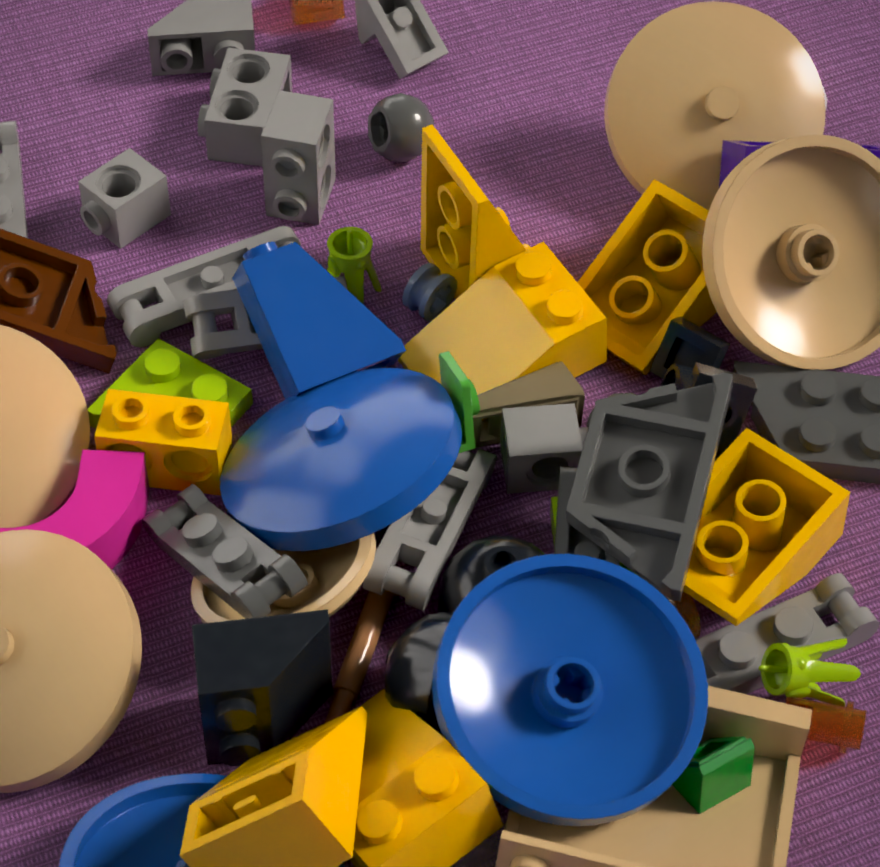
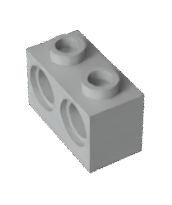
[198,47,292,167]
[261,90,336,225]

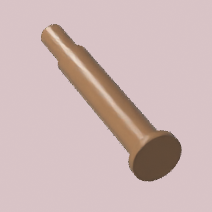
[324,590,400,724]

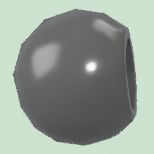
[368,93,434,162]

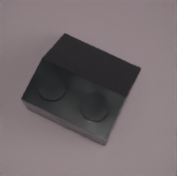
[192,609,333,766]

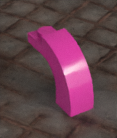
[0,450,150,570]

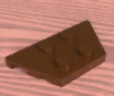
[0,229,117,374]

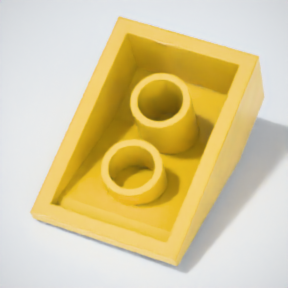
[420,124,531,299]
[577,179,717,375]
[398,241,607,420]
[683,428,851,626]
[349,689,504,867]

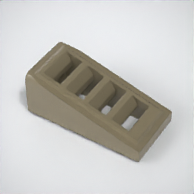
[473,361,585,447]

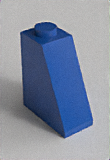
[232,242,406,399]

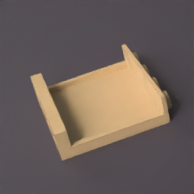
[495,686,812,867]

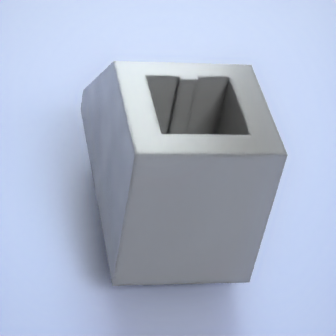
[147,0,255,76]

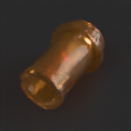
[785,697,867,754]

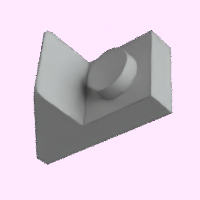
[355,0,449,79]

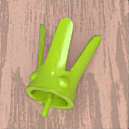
[327,227,382,304]
[759,638,861,708]

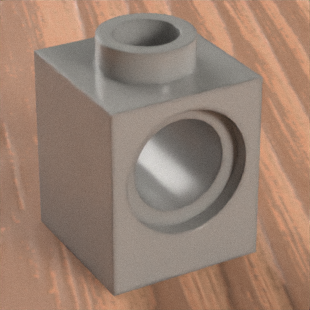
[78,148,171,249]
[500,403,588,494]

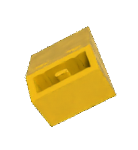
[180,706,368,867]

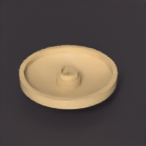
[604,1,826,210]
[702,134,880,370]
[0,325,90,528]
[0,530,142,793]

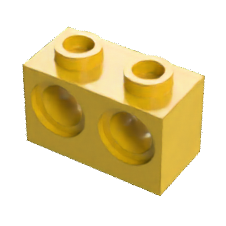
[94,389,233,496]

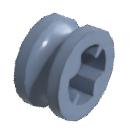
[402,263,457,321]

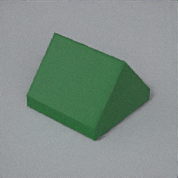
[672,736,755,814]

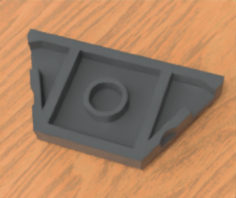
[732,361,880,484]
[566,373,733,602]

